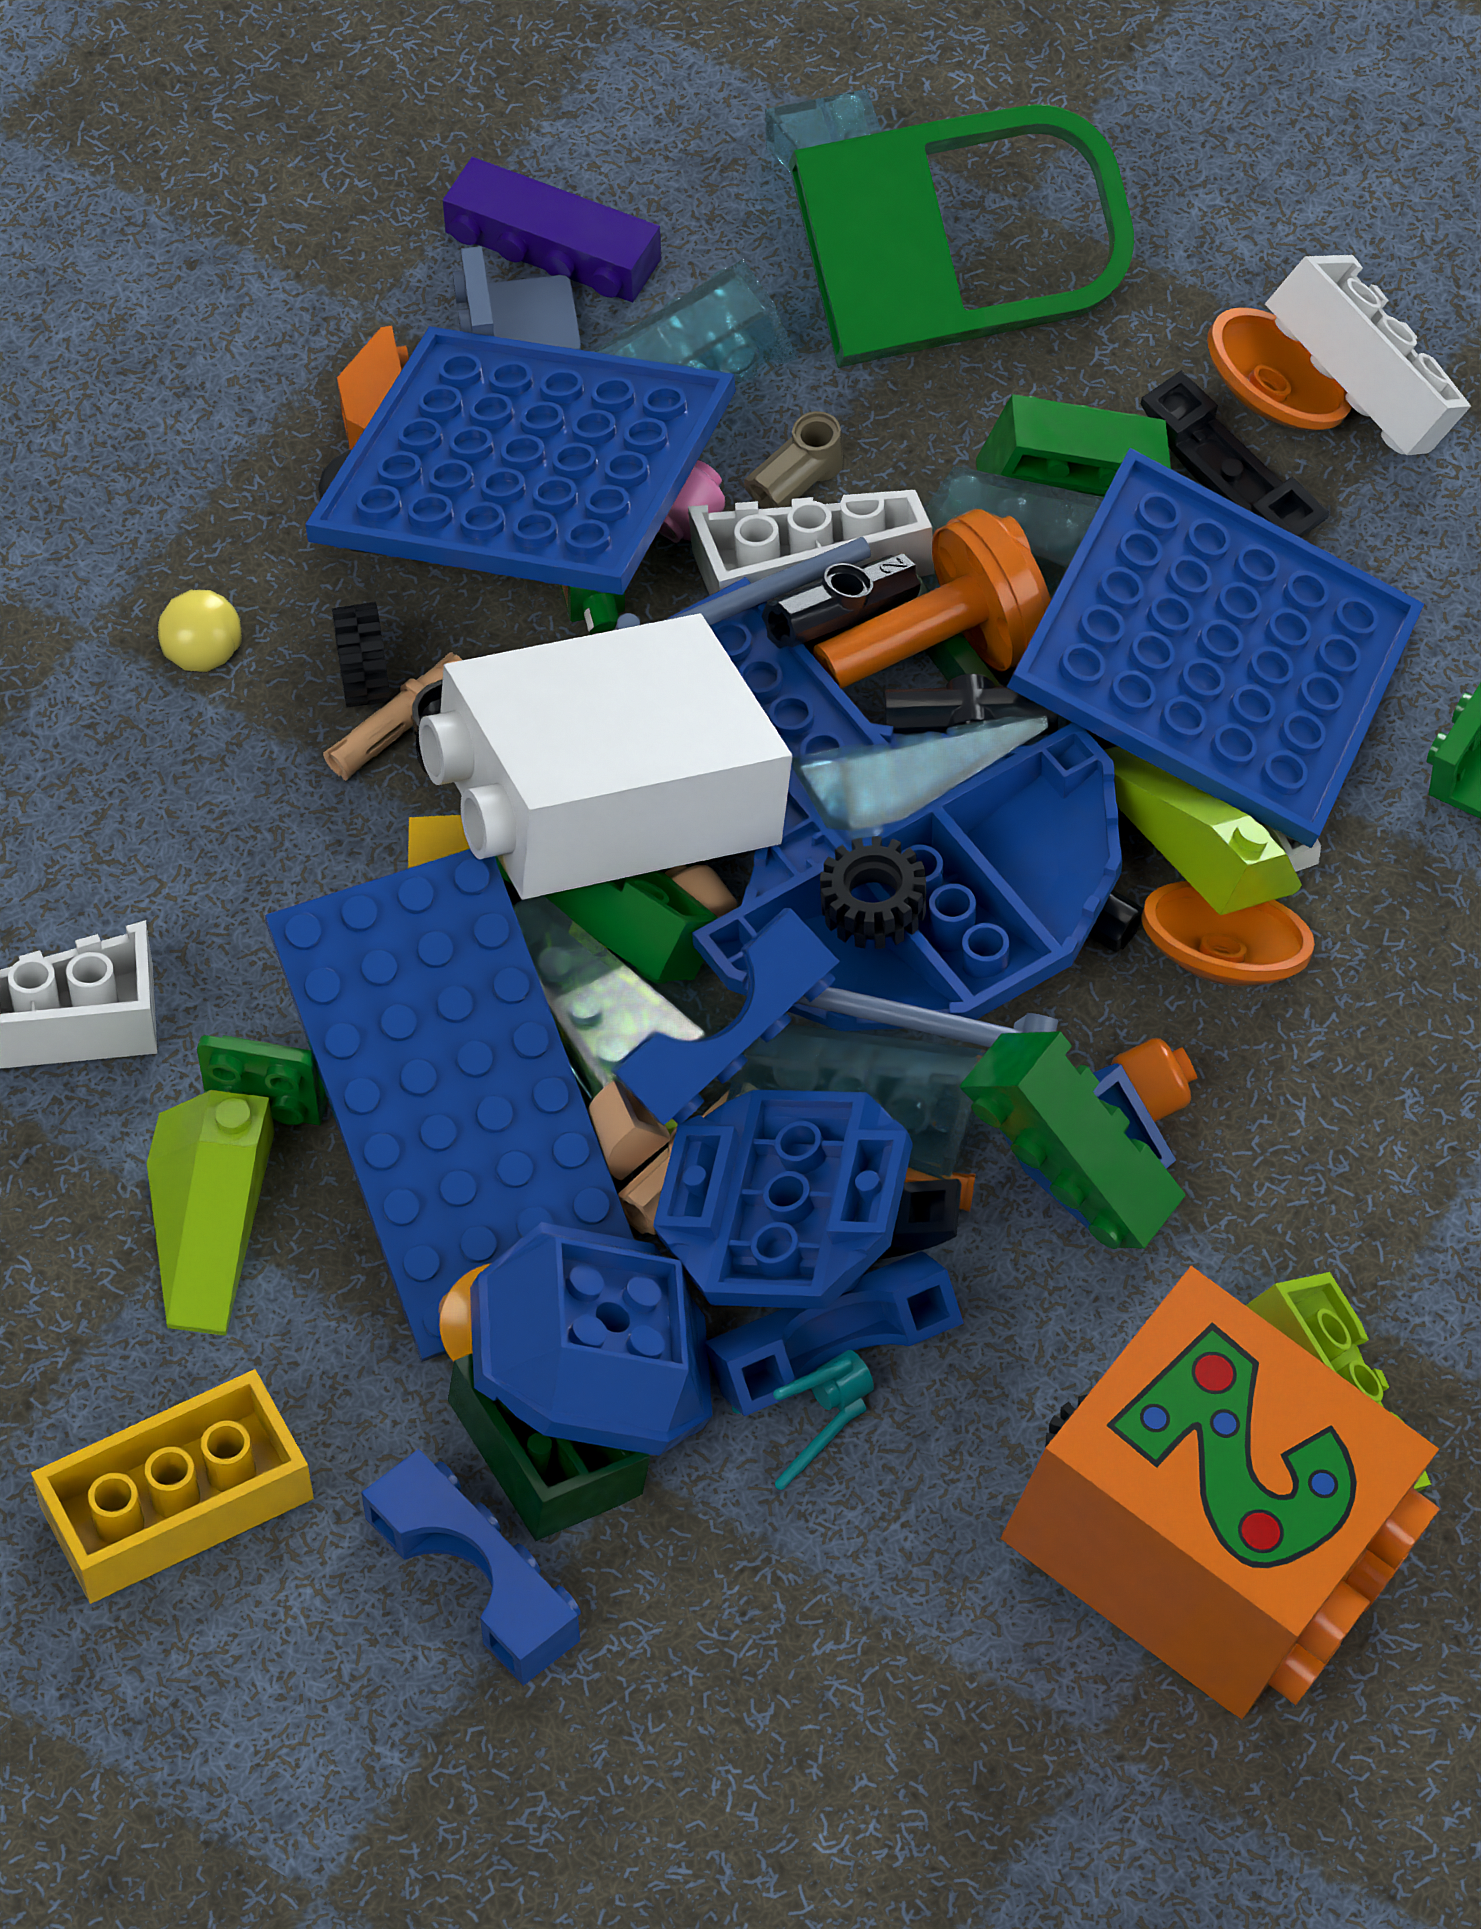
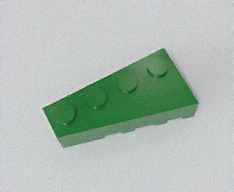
[494,856,718,984]
[959,1031,1186,1249]

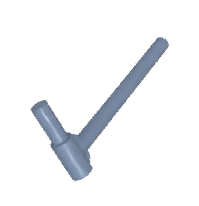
[615,537,871,630]
[796,986,1059,1047]

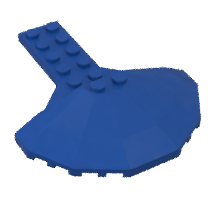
[663,577,1122,1031]

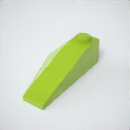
[1104,746,1302,915]
[147,1090,275,1336]
[1245,1272,1431,1492]

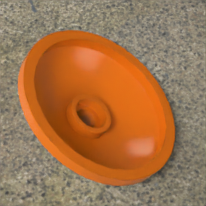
[1207,308,1352,431]
[1142,881,1315,986]

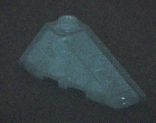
[792,715,1048,839]

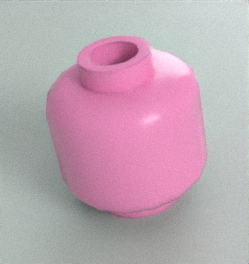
[658,460,725,543]

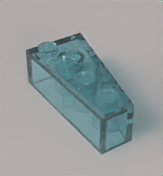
[726,1024,988,1180]

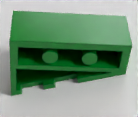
[976,394,1171,510]

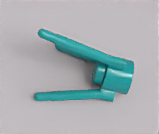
[732,1350,874,1490]

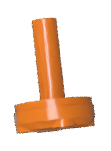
[813,509,1051,689]

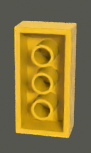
[31,1369,314,1604]

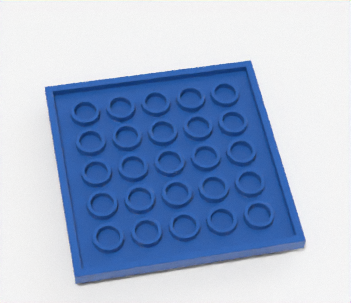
[305,326,736,595]
[1007,448,1424,848]

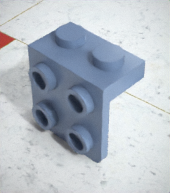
[453,246,581,350]

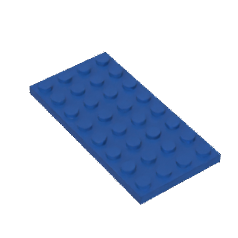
[265,849,634,1362]

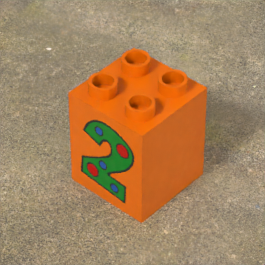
[1000,1266,1441,1719]

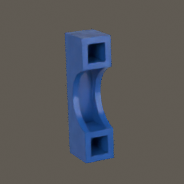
[610,908,840,1125]
[704,1251,964,1416]
[361,1448,581,1686]

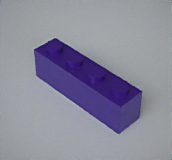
[442,157,662,303]

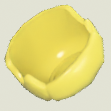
[158,590,242,672]

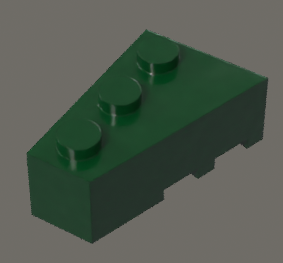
[448,1353,651,1542]

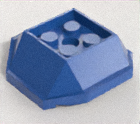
[653,1090,913,1309]
[470,1222,712,1456]

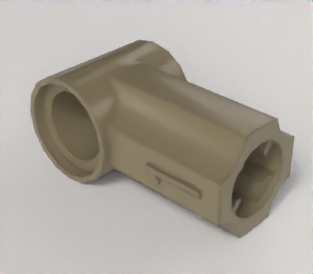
[744,411,843,509]

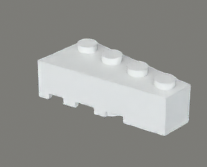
[1265,255,1471,455]
[688,490,934,603]

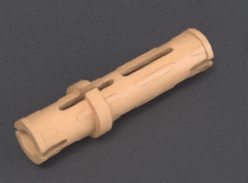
[323,652,462,781]

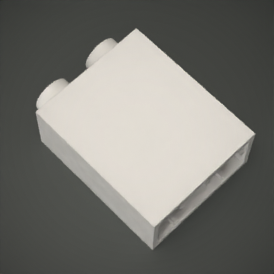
[419,613,792,900]

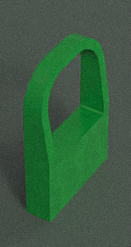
[788,104,1134,368]

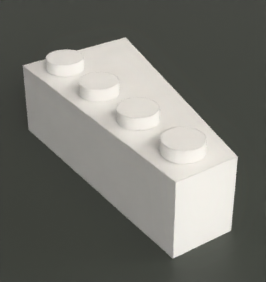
[0,920,157,1069]

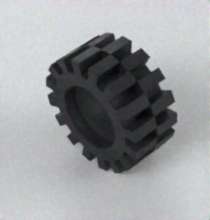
[332,602,391,708]
[820,836,926,949]

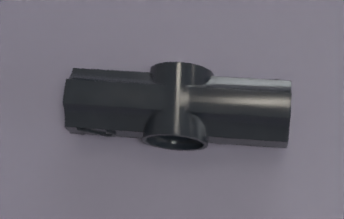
[762,553,921,649]
[885,674,1058,747]

